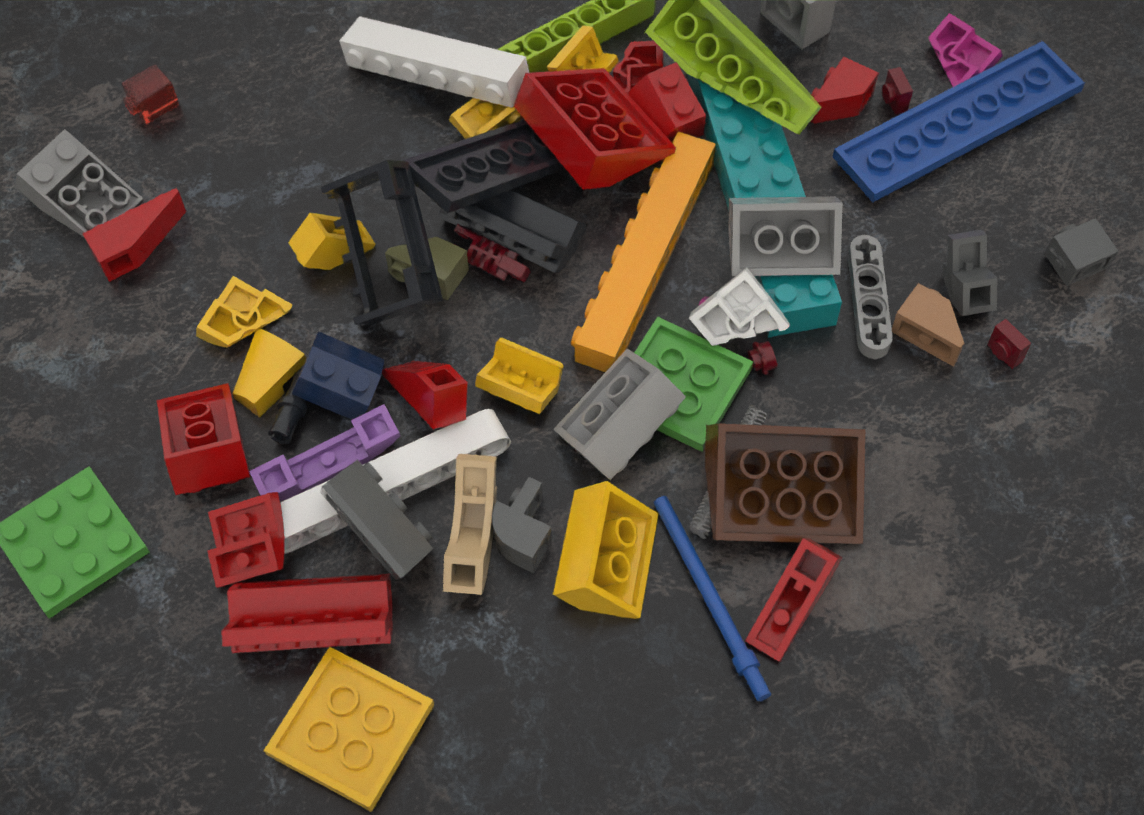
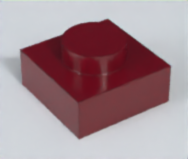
[882,67,913,115]
[987,319,1031,369]

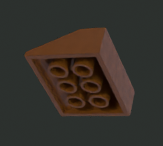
[705,423,866,544]

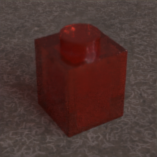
[121,64,180,124]

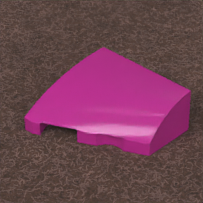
[928,13,1003,87]

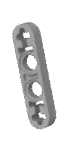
[848,235,893,359]

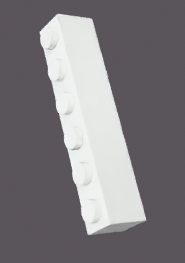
[340,16,529,108]

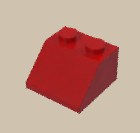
[627,62,706,143]

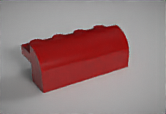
[222,573,392,653]

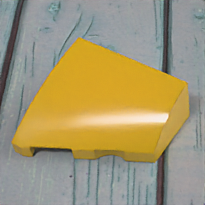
[196,276,293,348]
[232,329,306,418]

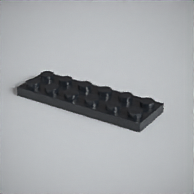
[403,120,566,213]

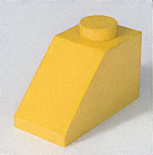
[288,213,376,270]

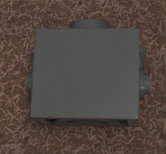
[1044,218,1119,286]

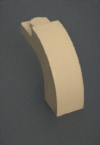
[443,454,497,595]

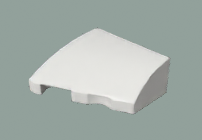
[689,267,790,346]

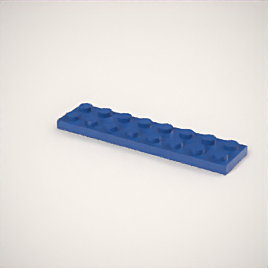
[833,41,1085,202]

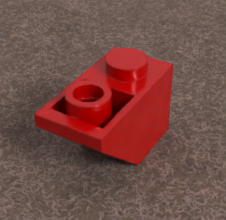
[810,57,879,124]

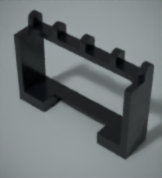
[321,160,443,328]

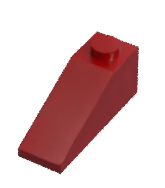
[745,538,843,662]

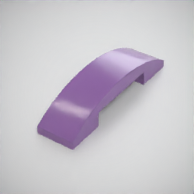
[249,404,401,501]

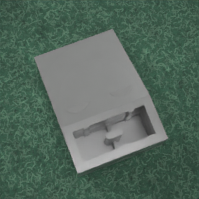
[15,129,143,237]

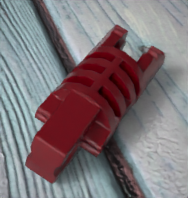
[454,224,531,283]

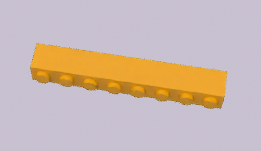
[571,132,716,372]

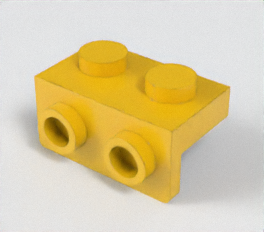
[547,25,619,73]
[449,98,523,139]
[475,338,564,414]

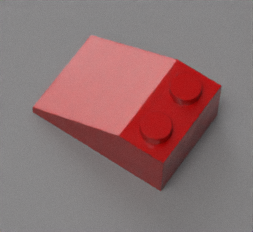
[157,383,250,496]

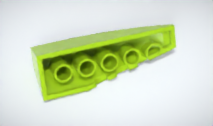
[645,0,822,134]

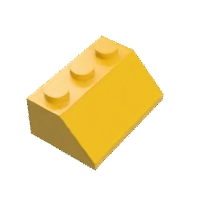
[553,481,659,619]

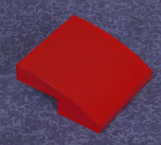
[207,492,285,588]

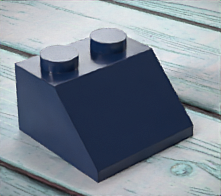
[292,331,385,420]

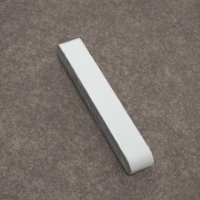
[280,409,511,554]

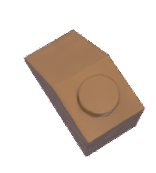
[892,283,964,366]

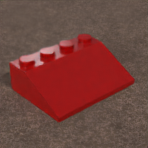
[514,68,676,190]

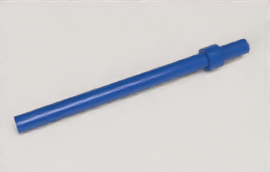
[654,496,771,702]

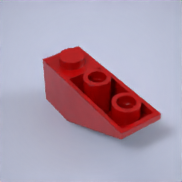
[82,188,187,282]
[382,361,468,429]

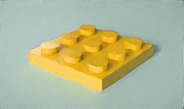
[264,647,434,812]

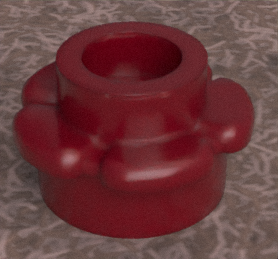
[748,341,777,375]

